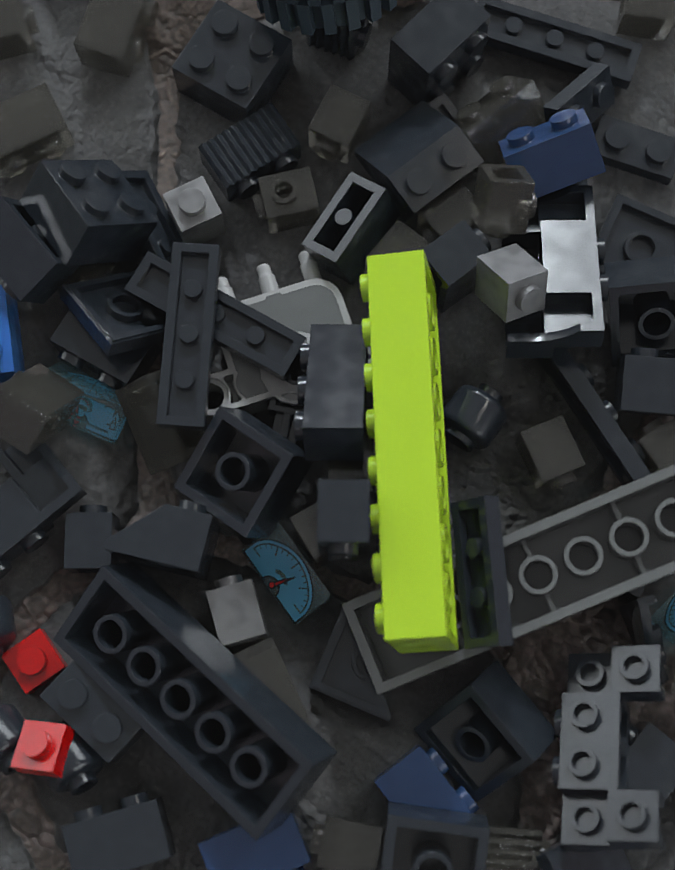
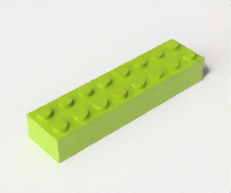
[360,250,459,654]

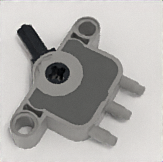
[206,250,372,445]

